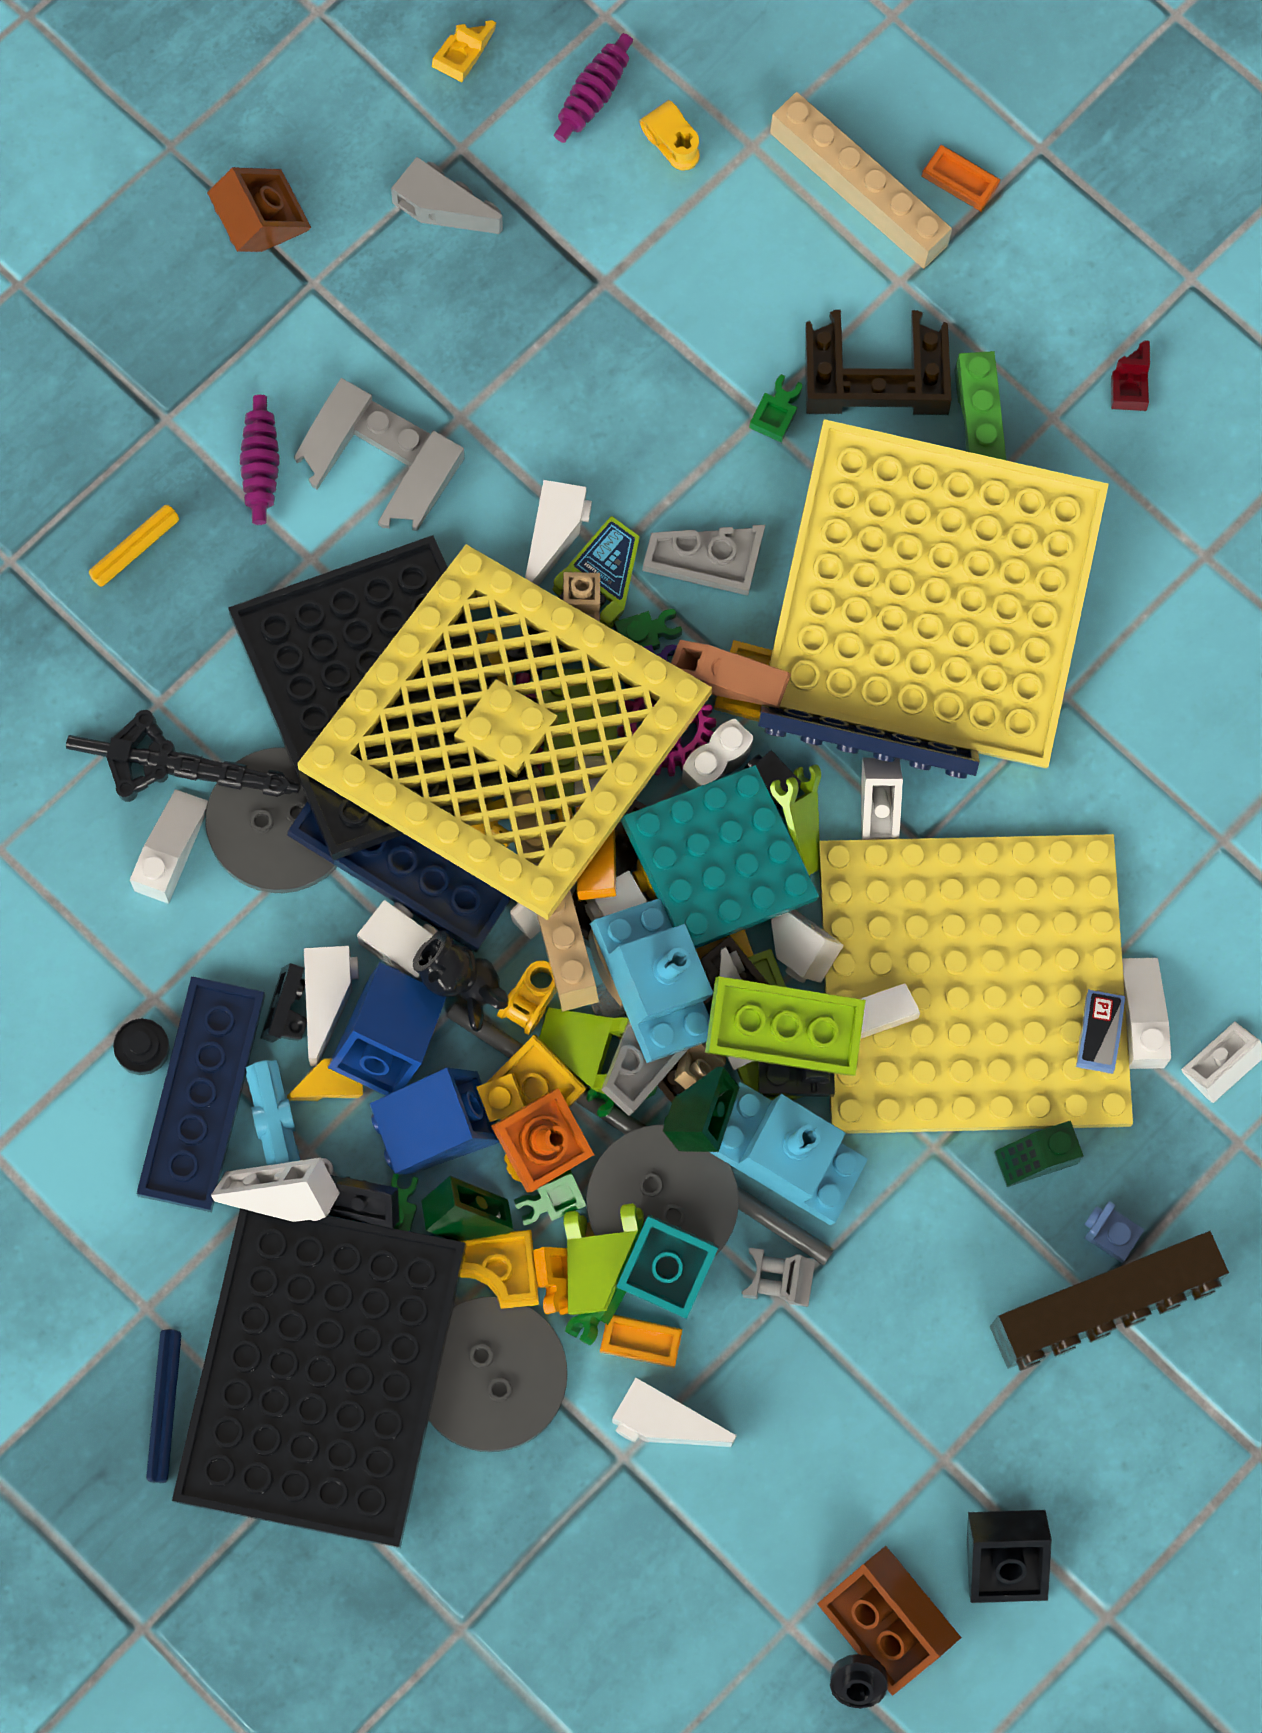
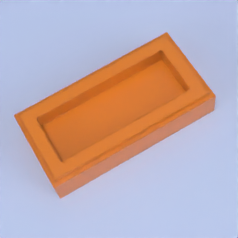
[921,145,1001,212]

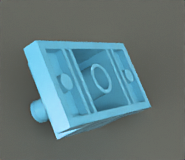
[590,898,713,1063]
[710,1081,868,1226]

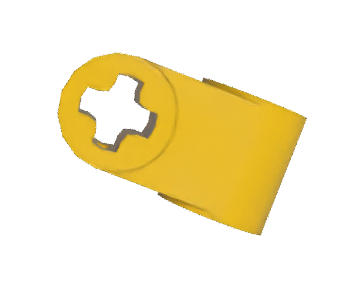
[639,100,700,171]
[497,960,557,1036]

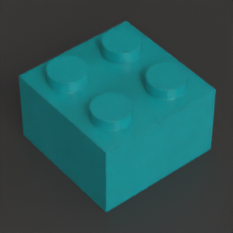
[616,1214,719,1319]

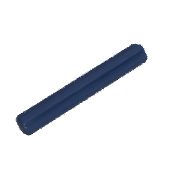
[146,1329,182,1483]

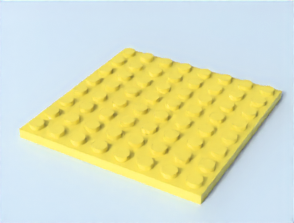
[769,419,1109,768]
[819,834,1133,1134]

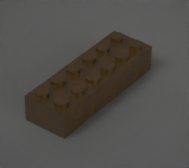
[990,1231,1229,1371]

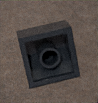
[967,1510,1052,1603]

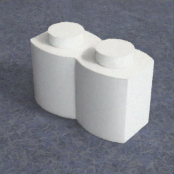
[681,719,753,790]

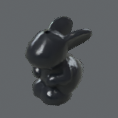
[413,930,509,1032]

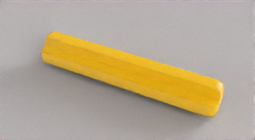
[89,505,179,587]

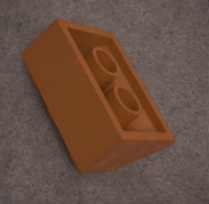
[817,1546,962,1696]

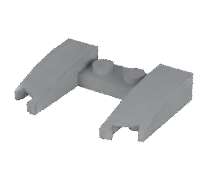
[294,378,465,531]

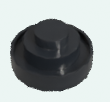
[113,1018,170,1075]
[830,1654,888,1709]

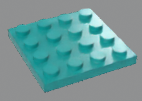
[621,765,819,949]

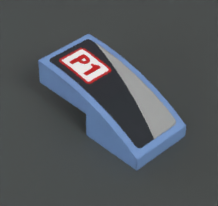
[1076,989,1125,1074]

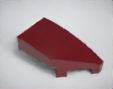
[1111,340,1150,411]

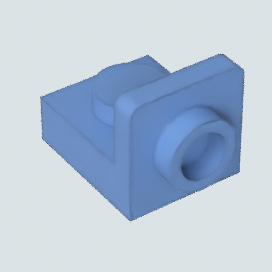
[1084,1201,1144,1263]

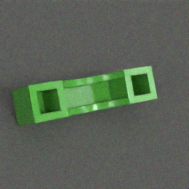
[954,351,1007,461]

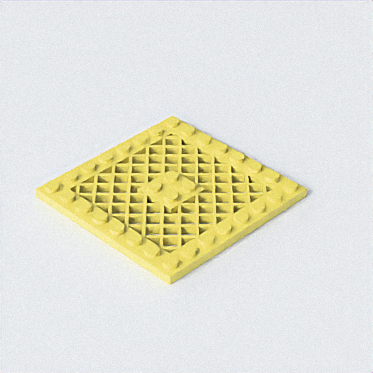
[298,544,712,920]

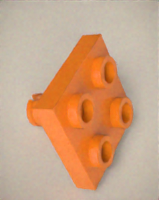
[491,1088,594,1193]

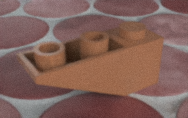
[671,640,791,708]

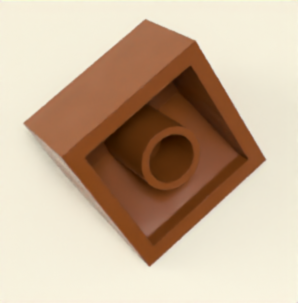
[207,167,311,252]

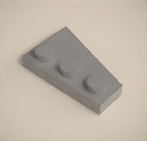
[642,525,765,596]
[601,1020,688,1116]

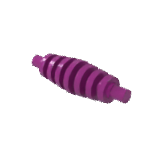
[554,33,633,143]
[240,394,280,525]

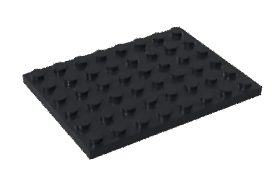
[228,535,542,860]
[172,1208,467,1548]

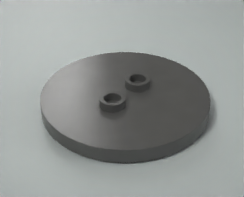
[206,747,337,893]
[586,1125,739,1256]
[429,1297,567,1452]

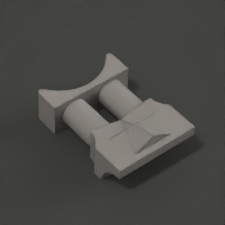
[742,1248,815,1307]

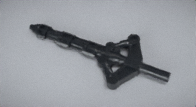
[66,710,301,802]

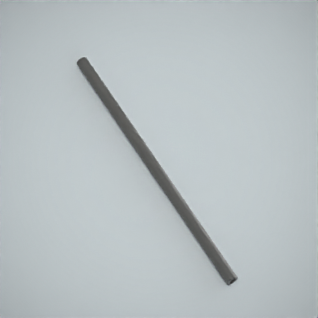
[447,1002,834,1265]

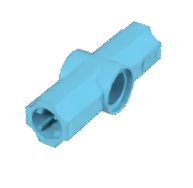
[246,1060,300,1165]

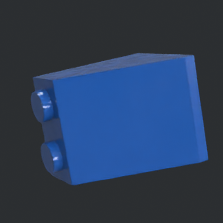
[328,962,446,1095]
[369,1068,499,1175]

